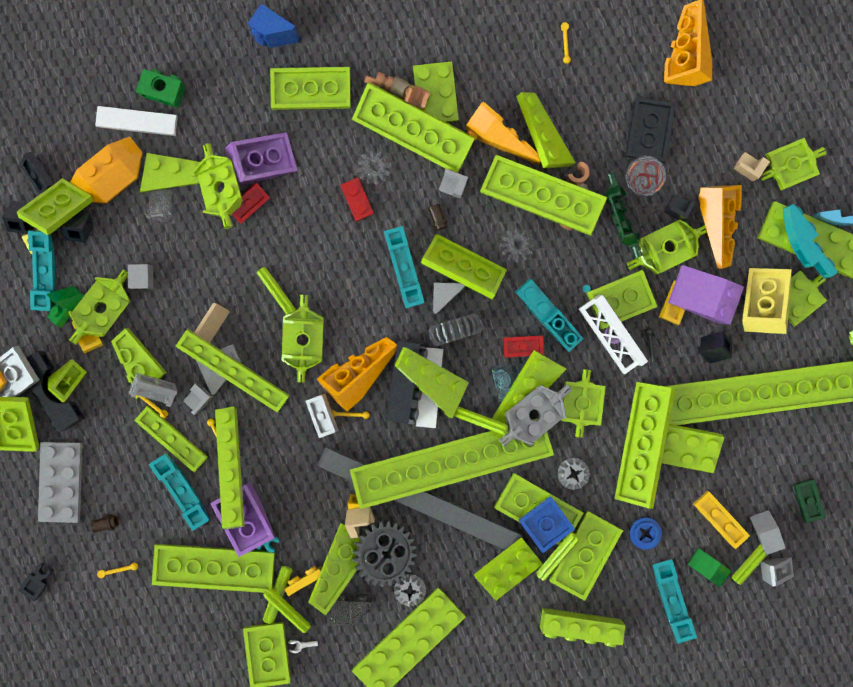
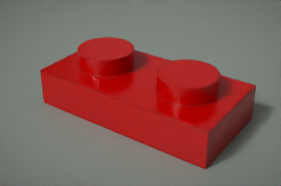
[340,177,374,222]
[232,182,270,224]
[503,336,544,358]

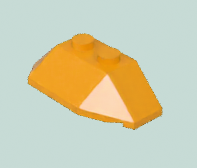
[70,137,143,203]

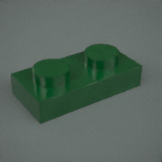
[793,479,826,523]

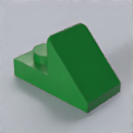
[47,286,85,328]

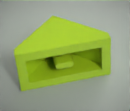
[48,359,87,402]

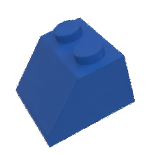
[248,4,300,48]

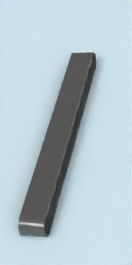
[317,446,523,550]

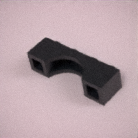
[2,200,93,243]
[26,351,86,432]

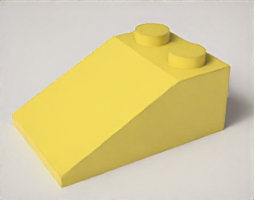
[742,268,792,334]

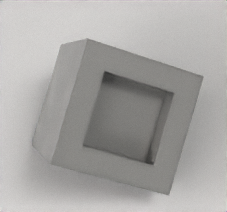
[439,169,468,199]
[128,264,153,290]
[184,383,214,415]

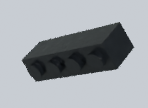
[386,341,428,424]

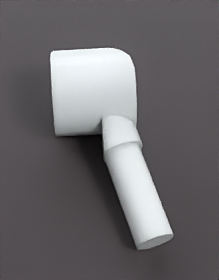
[288,640,318,653]

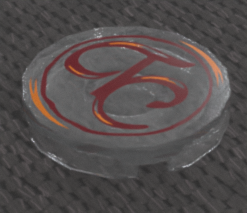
[625,156,666,196]

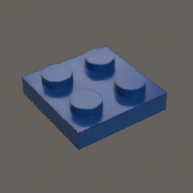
[518,496,575,553]

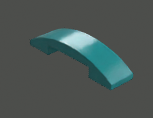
[384,226,425,308]
[28,230,56,311]
[148,453,210,531]
[652,559,697,643]

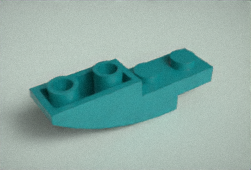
[783,203,838,279]
[515,278,584,352]

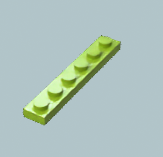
[175,329,289,413]
[215,407,245,530]

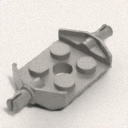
[499,385,572,447]

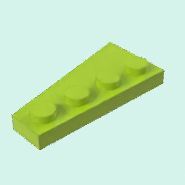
[516,92,575,168]

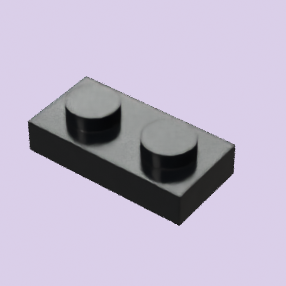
[19,152,54,194]

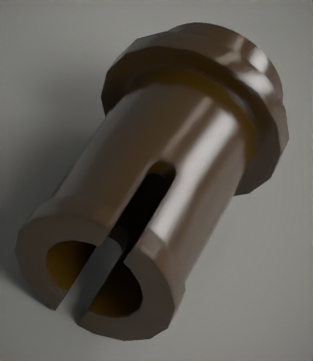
[428,204,448,231]
[90,514,119,533]

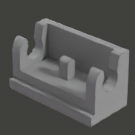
[129,373,178,407]

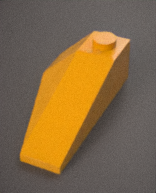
[664,0,712,86]
[699,185,742,269]
[317,337,397,411]

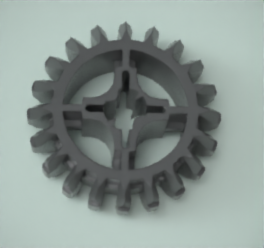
[429,313,483,346]

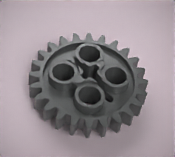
[352,520,417,587]

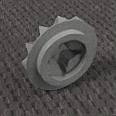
[558,458,590,490]
[394,574,426,607]

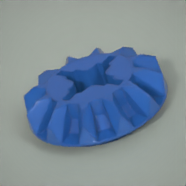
[629,517,662,550]

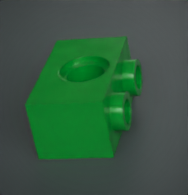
[136,68,186,109]

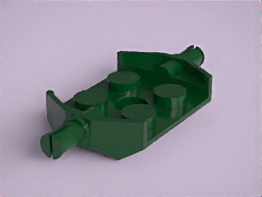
[605,172,643,258]

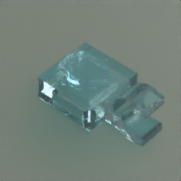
[492,367,511,403]

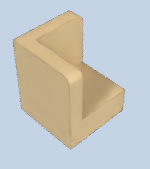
[733,152,770,181]
[345,507,375,538]

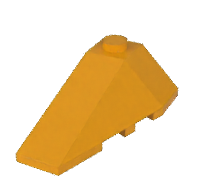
[466,102,541,165]

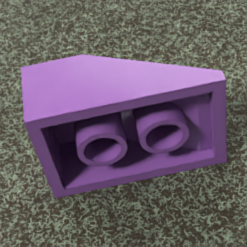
[225,132,298,186]
[668,265,744,325]
[210,481,275,557]

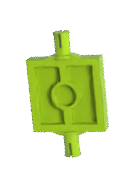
[760,138,826,190]
[788,270,827,326]
[560,369,606,438]

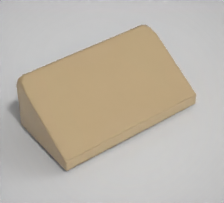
[194,303,229,343]

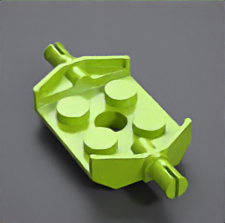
[193,143,243,229]
[627,220,707,275]
[68,270,131,345]
[282,295,324,382]

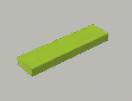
[134,405,208,472]

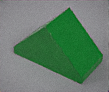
[687,548,731,587]

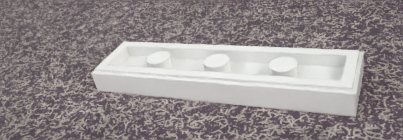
[95,106,178,136]
[416,348,443,428]

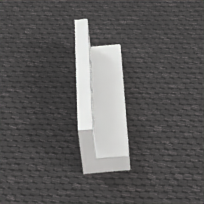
[579,295,648,374]

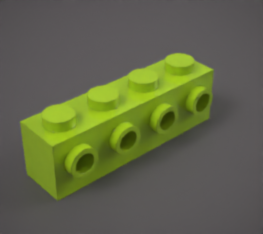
[540,608,626,647]

